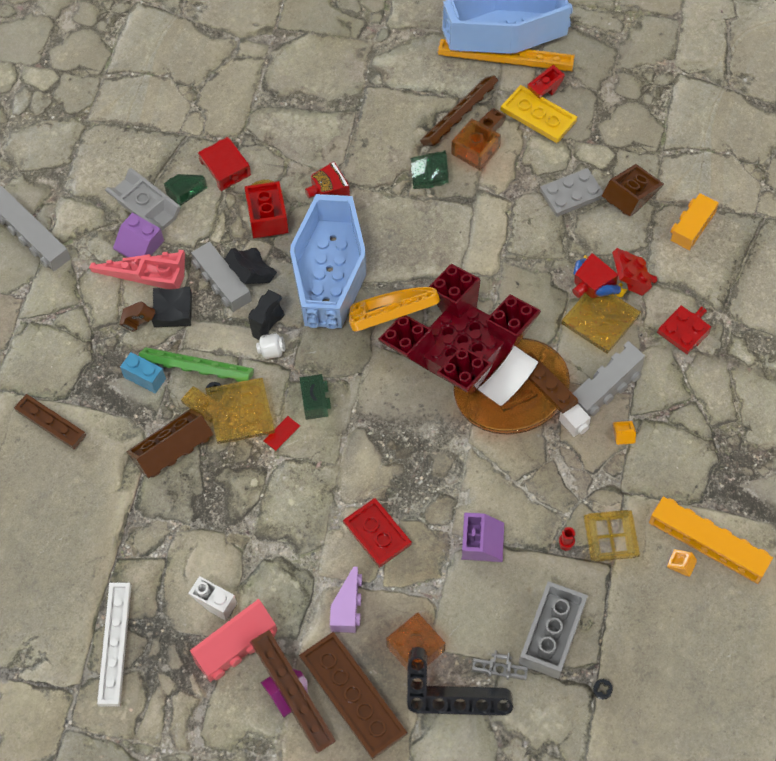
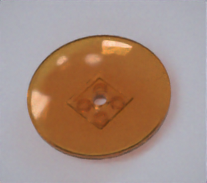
[454,338,570,434]

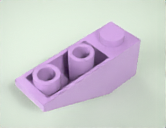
[330,567,362,633]

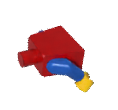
[572,253,628,298]

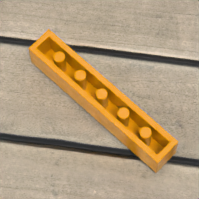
[649,496,773,584]

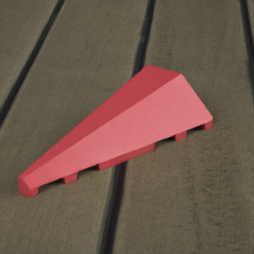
[89,250,185,289]

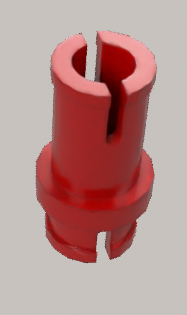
[559,527,575,551]

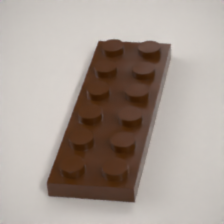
[299,631,408,760]

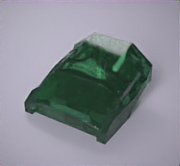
[411,150,449,189]

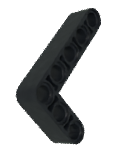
[407,647,513,716]

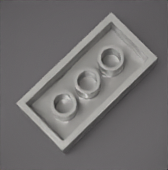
[519,581,588,679]

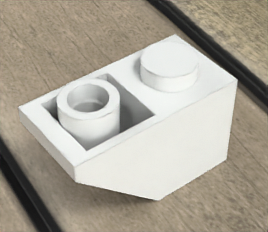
[188,576,237,621]

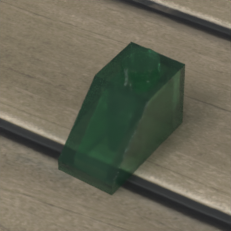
[164,174,207,206]

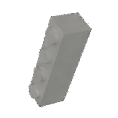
[191,241,252,312]

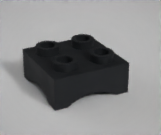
[224,248,277,284]
[152,286,192,327]
[248,289,285,340]

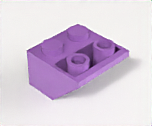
[462,512,504,562]

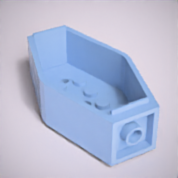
[442,0,573,54]
[290,194,367,329]

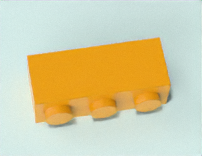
[670,193,719,251]

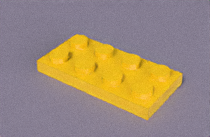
[500,85,578,143]

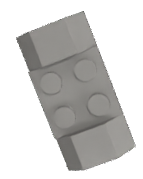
[105,168,180,231]

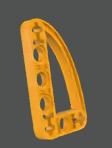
[349,287,440,332]

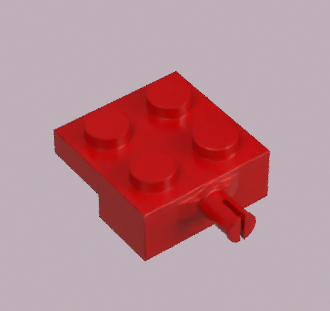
[612,248,657,296]
[657,305,711,355]

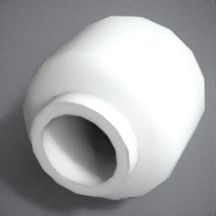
[256,333,285,359]

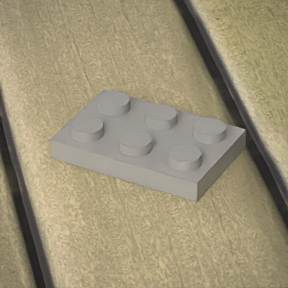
[540,168,603,217]

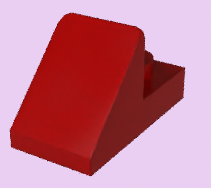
[527,65,565,98]

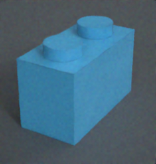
[120,352,166,394]

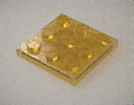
[561,293,641,354]
[205,378,275,444]

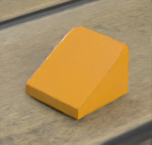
[613,421,636,445]
[667,549,697,577]

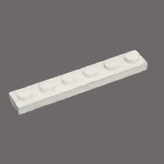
[97,583,131,706]

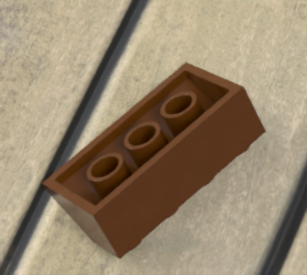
[126,409,213,478]

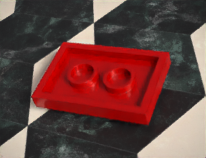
[343,498,412,568]

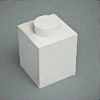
[559,404,591,437]

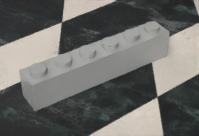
[0,186,71,271]

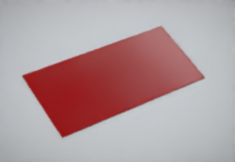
[263,416,300,451]

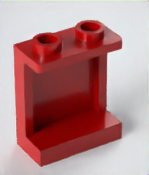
[198,137,251,191]

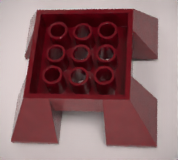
[378,263,541,395]

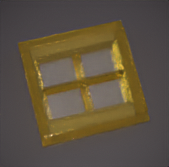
[583,510,640,562]

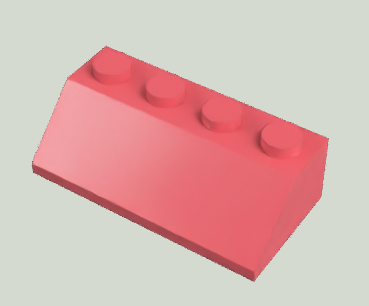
[190,599,277,682]

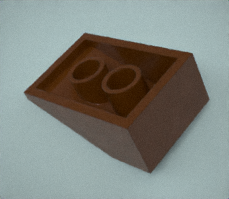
[602,164,664,216]

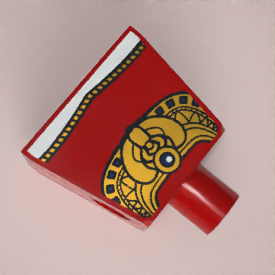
[305,162,350,198]

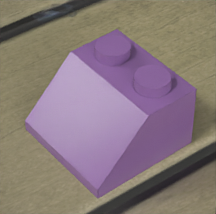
[113,212,164,257]

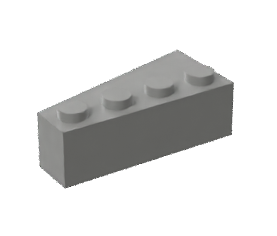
[572,341,645,416]

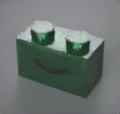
[299,374,331,420]

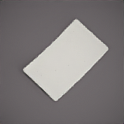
[478,346,538,406]

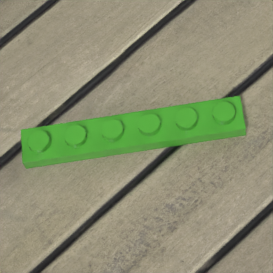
[139,347,254,382]

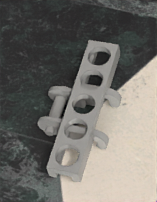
[472,650,528,680]

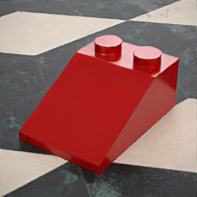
[244,181,289,238]

